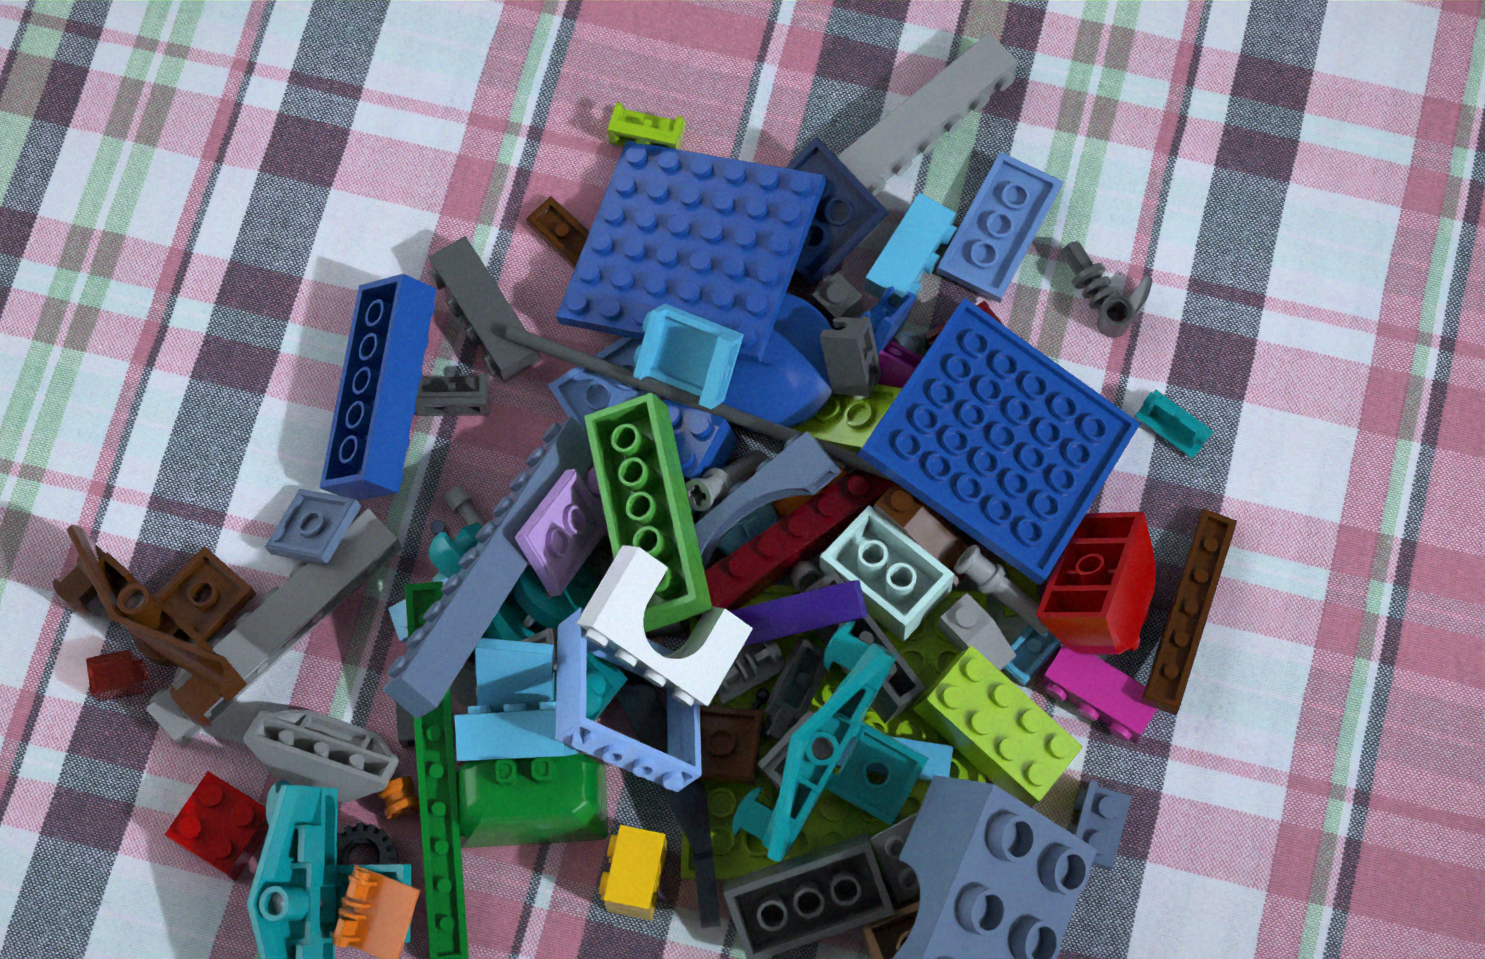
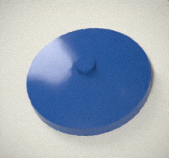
[722,293,833,432]

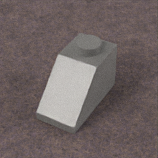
[937,593,1016,671]

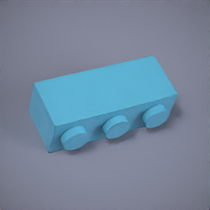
[864,193,958,306]
[455,701,578,761]

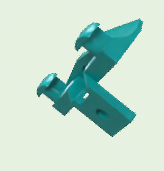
[732,621,929,862]

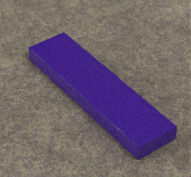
[729,580,868,647]

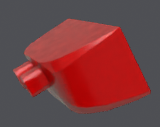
[1036,512,1156,655]

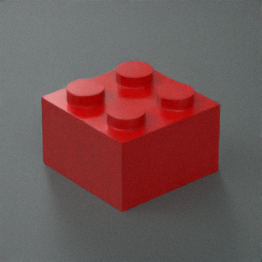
[164,771,269,881]

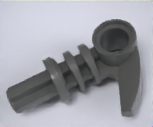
[1061,241,1152,338]

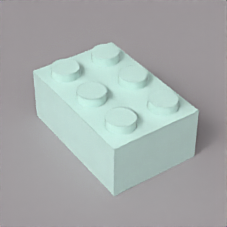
[819,506,954,642]

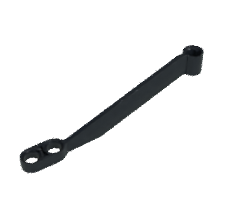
[614,664,721,929]

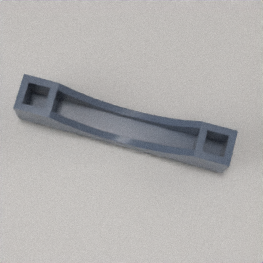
[694,431,842,571]

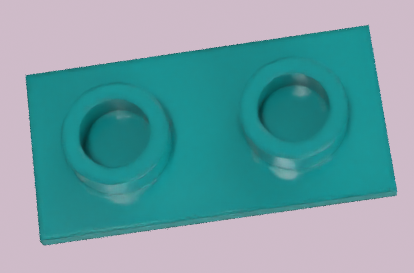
[1134,389,1214,460]

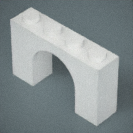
[576,545,753,707]

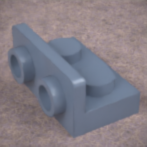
[1067,779,1132,870]

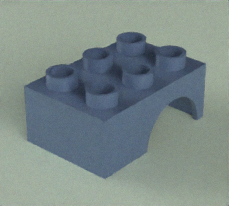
[892,775,1097,959]

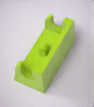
[607,102,686,149]

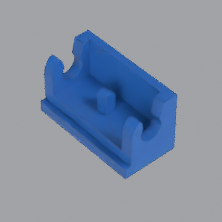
[860,286,917,355]

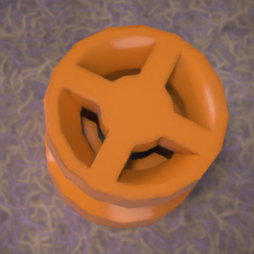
[377,776,420,819]

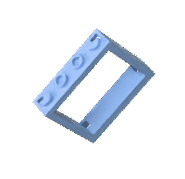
[556,608,701,792]

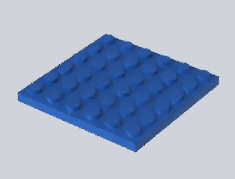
[556,140,826,363]
[857,297,1141,585]

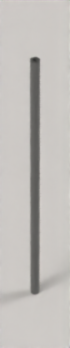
[505,326,894,482]

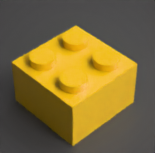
[599,825,668,921]

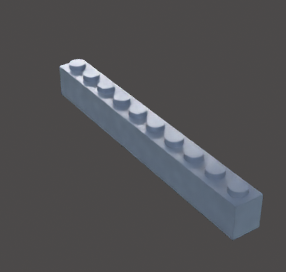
[382,416,593,719]

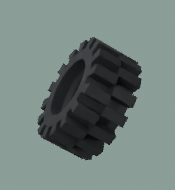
[337,823,399,865]

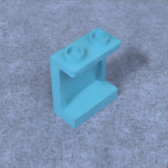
[632,304,744,410]

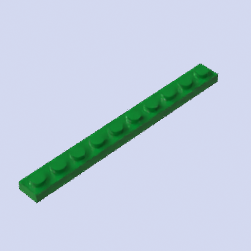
[405,581,469,959]

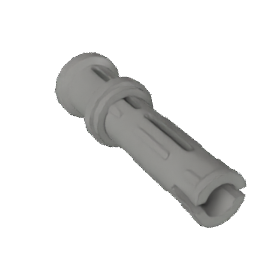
[685,450,768,511]
[954,545,1049,636]

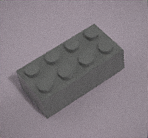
[723,832,895,959]

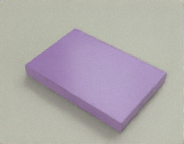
[514,469,608,597]

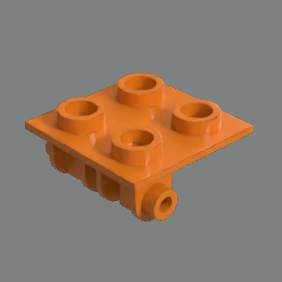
[331,865,420,959]

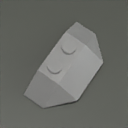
[243,709,399,803]

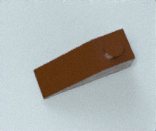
[873,482,969,588]

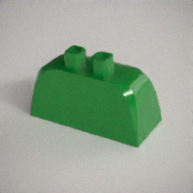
[456,754,608,848]

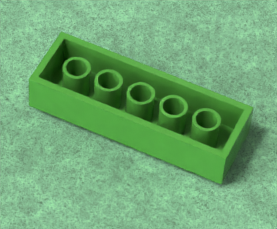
[584,392,713,633]

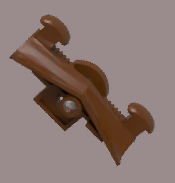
[53,525,257,727]

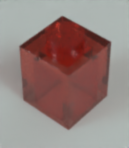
[86,649,147,702]

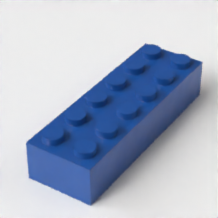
[319,274,437,501]

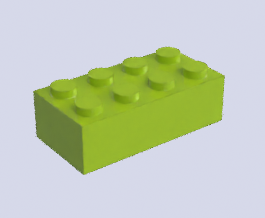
[912,645,1083,807]

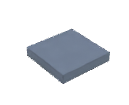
[265,489,361,565]

